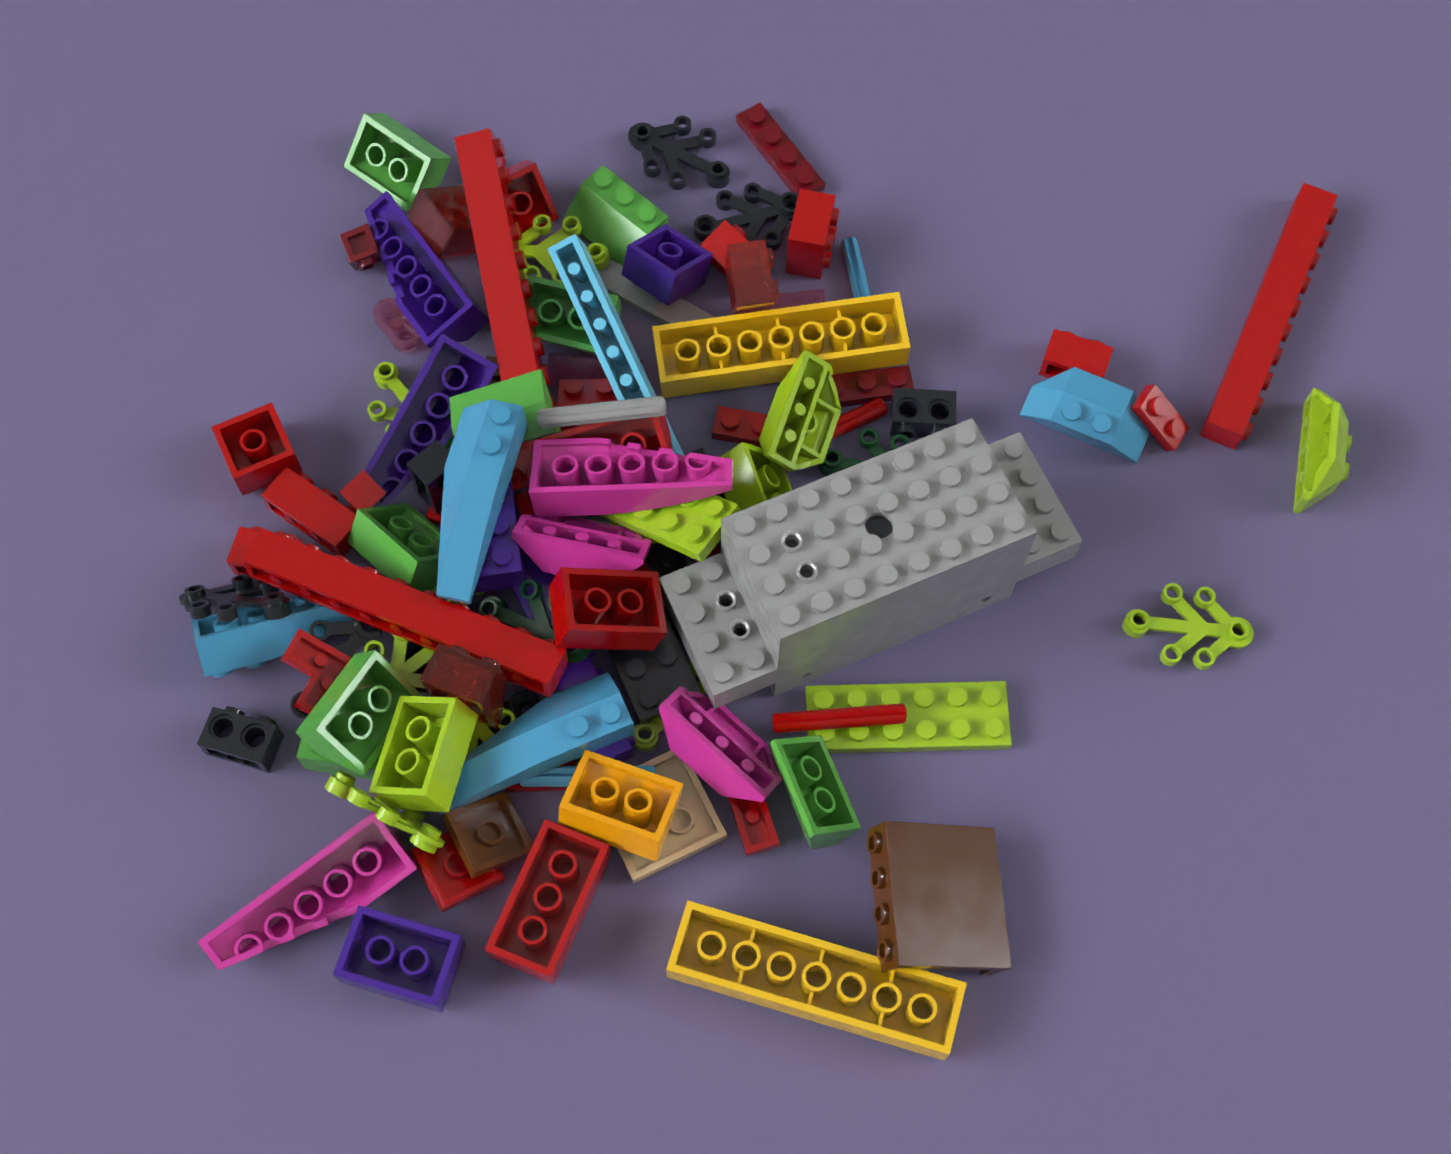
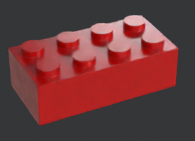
[484,819,612,985]

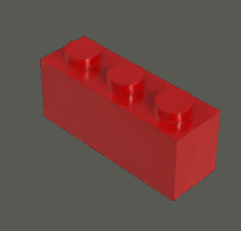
[261,467,357,557]

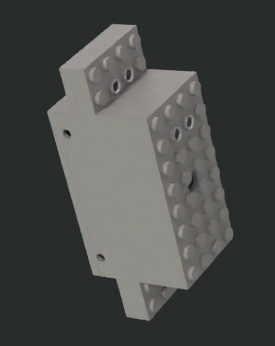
[659,418,1083,709]

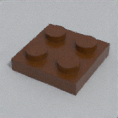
[442,792,533,878]

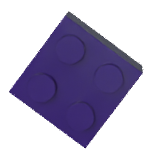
[621,224,713,306]

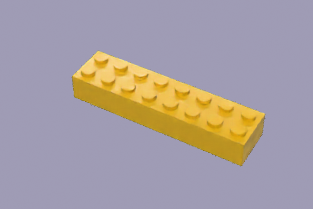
[652,292,911,398]
[666,900,967,1061]

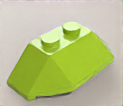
[759,350,841,472]
[1293,388,1352,514]

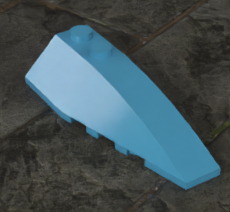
[436,399,528,604]
[191,596,352,678]
[440,672,635,815]

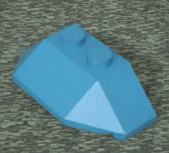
[1019,367,1149,463]

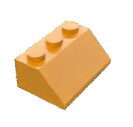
[558,749,684,862]

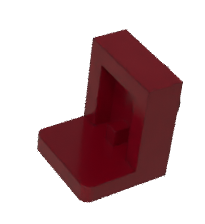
[340,223,381,271]

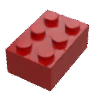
[549,567,667,651]

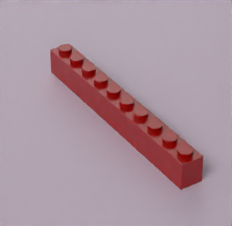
[454,128,556,407]
[1199,183,1338,450]
[242,528,568,698]

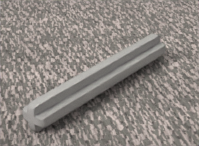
[537,396,667,429]

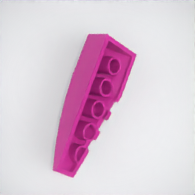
[529,438,733,517]
[198,812,418,970]

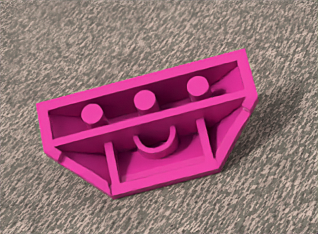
[512,514,652,575]
[659,686,782,802]

